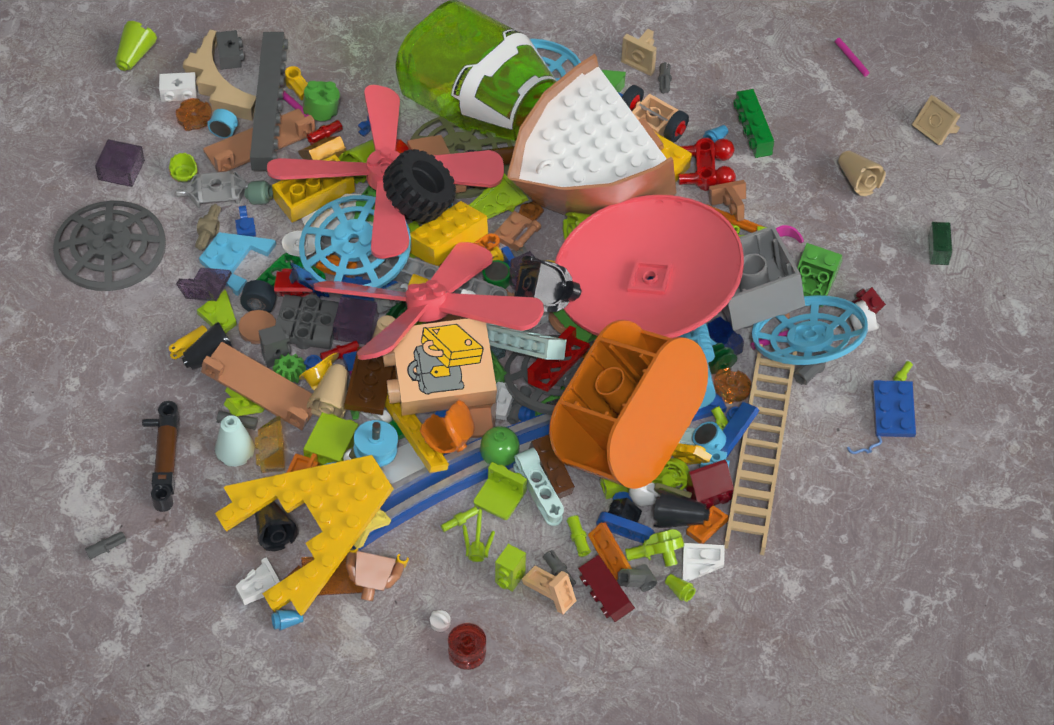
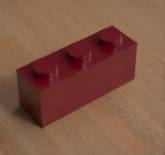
[578,554,635,622]

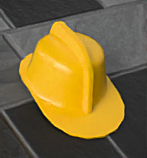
[299,353,339,390]

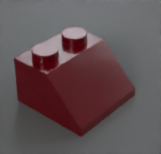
[686,459,734,509]

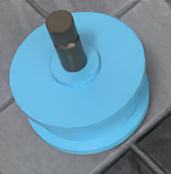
[354,420,398,467]

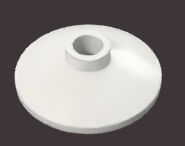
[282,231,316,256]

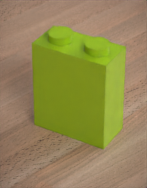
[303,412,359,466]

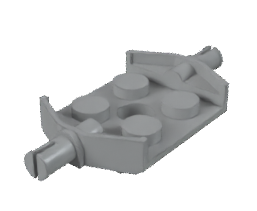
[176,171,250,208]

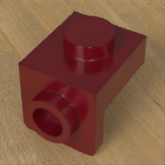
[852,287,886,314]

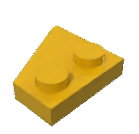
[671,443,712,465]

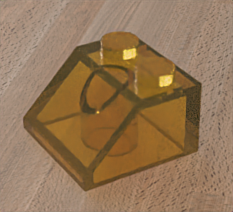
[255,416,285,473]

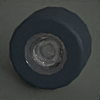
[240,280,277,312]

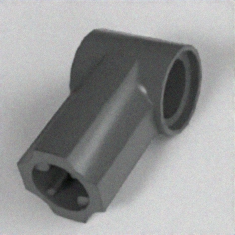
[793,351,826,385]
[617,564,657,592]

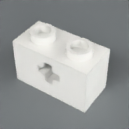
[159,72,197,102]

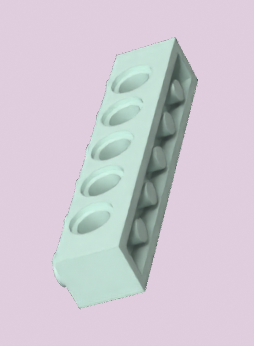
[486,323,566,360]

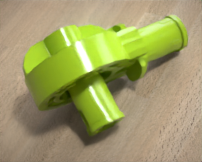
[652,458,690,490]
[625,529,685,567]

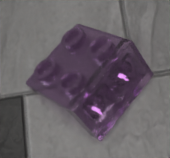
[176,268,232,301]

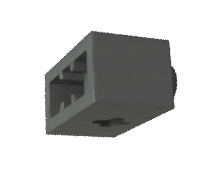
[216,30,244,70]
[258,324,291,368]

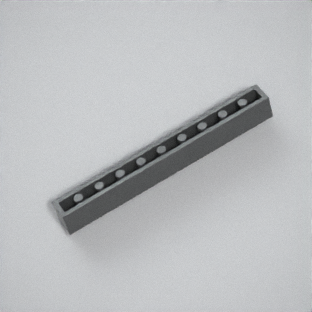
[250,32,288,170]

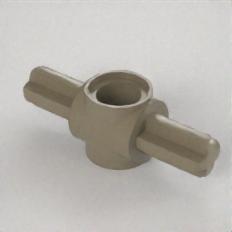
[195,204,221,251]

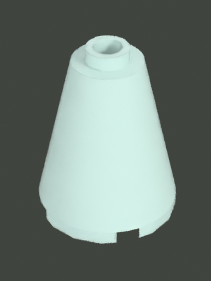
[215,416,255,467]

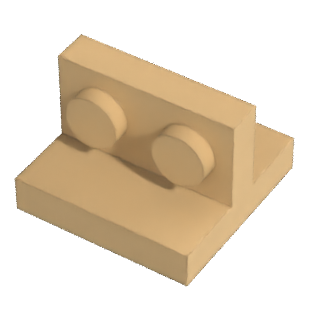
[621,29,657,76]
[912,95,961,145]

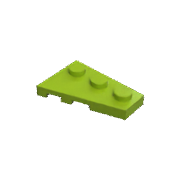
[469,174,529,219]

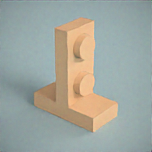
[522,566,577,614]

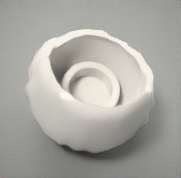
[850,300,879,333]
[629,482,660,507]

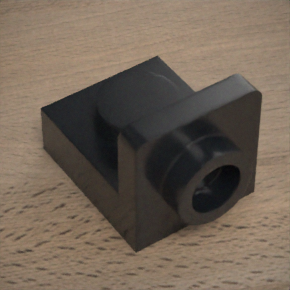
[608,498,642,523]

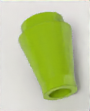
[665,574,696,602]

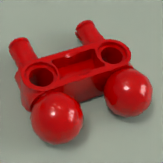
[679,138,736,191]

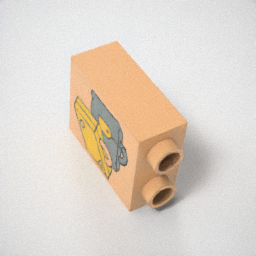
[383,318,497,416]

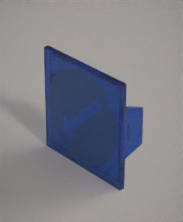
[289,262,329,298]

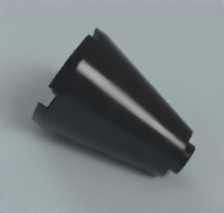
[181,322,234,370]
[654,488,710,528]
[255,501,298,552]

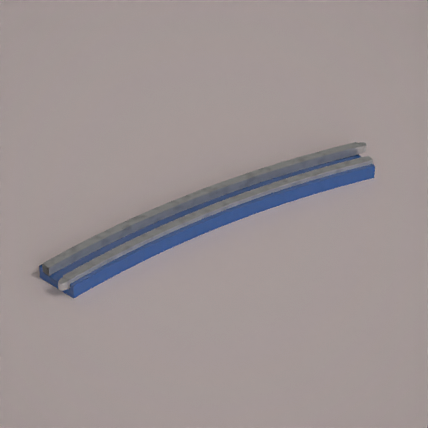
[352,414,552,551]

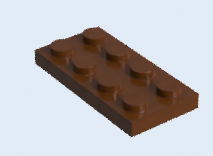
[344,347,394,415]

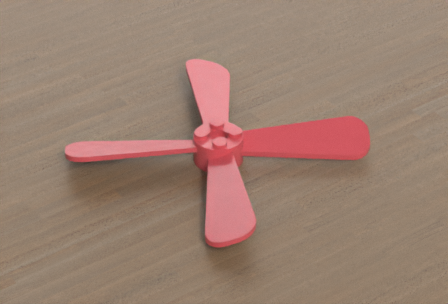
[267,85,504,259]
[314,242,544,360]

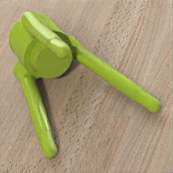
[462,509,495,562]

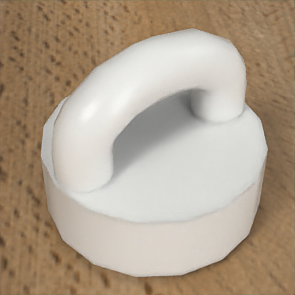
[430,610,451,632]

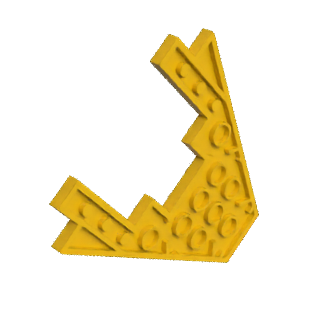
[215,455,394,616]

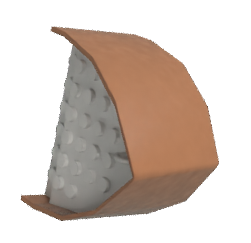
[507,54,676,216]

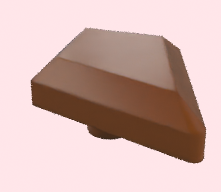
[519,201,544,221]

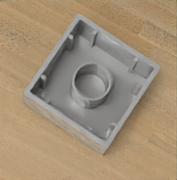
[723,225,805,331]

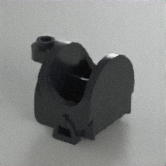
[514,256,582,312]

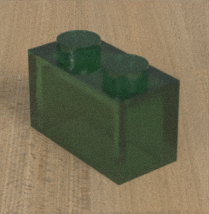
[928,222,952,265]

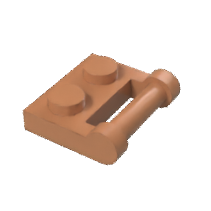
[494,211,541,251]

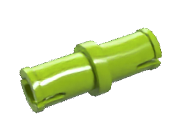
[566,515,591,557]

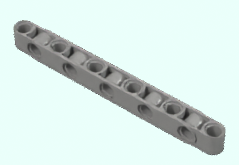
[320,236,508,296]

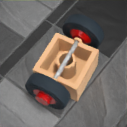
[622,85,689,142]

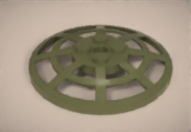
[410,113,513,199]

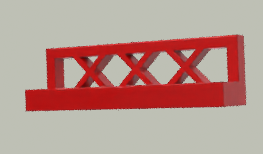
[527,325,590,392]

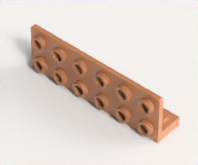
[203,109,315,172]
[201,342,313,430]

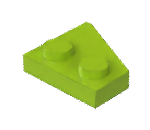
[197,289,237,334]

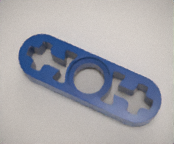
[596,512,655,543]

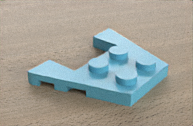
[199,232,276,296]

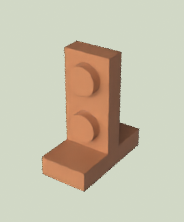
[709,180,746,221]

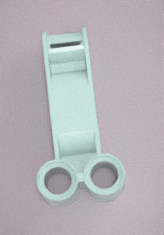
[513,448,564,526]

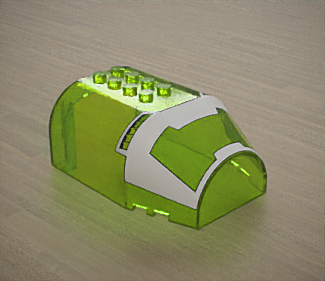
[395,0,557,141]

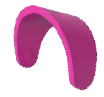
[776,225,804,243]

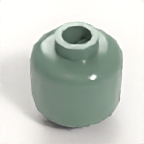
[245,180,273,205]

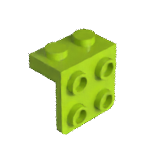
[473,462,527,520]

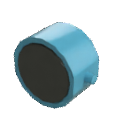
[207,109,238,138]
[693,421,726,451]

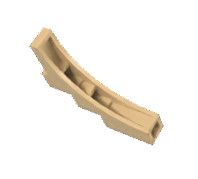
[183,30,256,121]

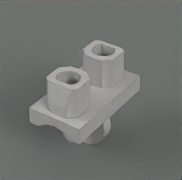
[374,283,406,313]

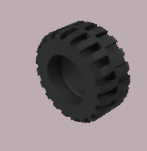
[383,149,456,222]

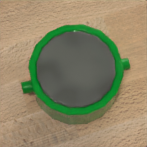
[483,260,511,289]

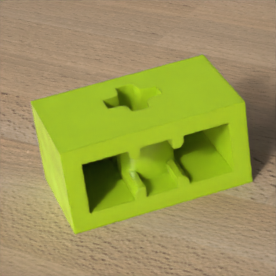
[495,543,526,592]

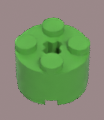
[303,81,340,121]

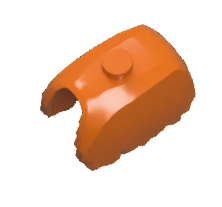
[420,400,475,454]

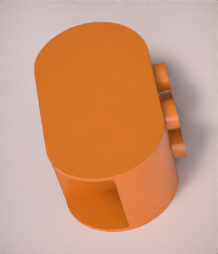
[549,320,708,489]

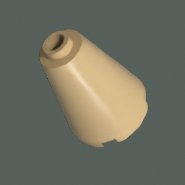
[838,151,886,196]
[307,364,348,419]

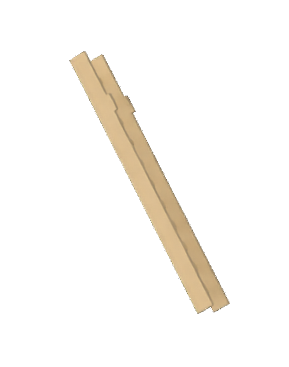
[724,344,797,555]

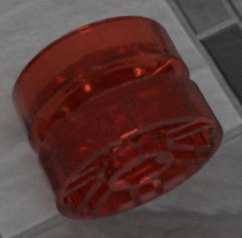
[448,623,486,670]

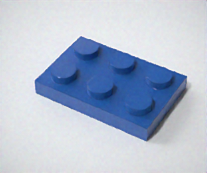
[873,380,916,437]

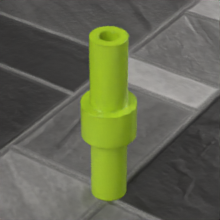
[893,361,913,381]
[440,506,478,532]

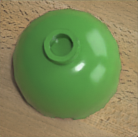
[480,426,520,466]

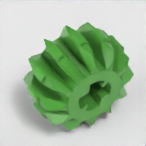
[273,352,306,384]

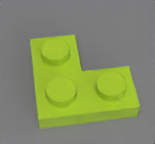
[224,387,264,416]

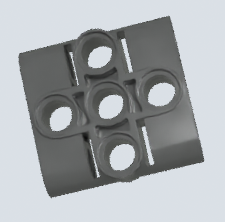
[275,294,342,349]

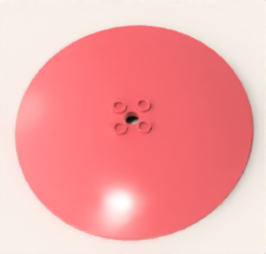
[555,195,744,338]

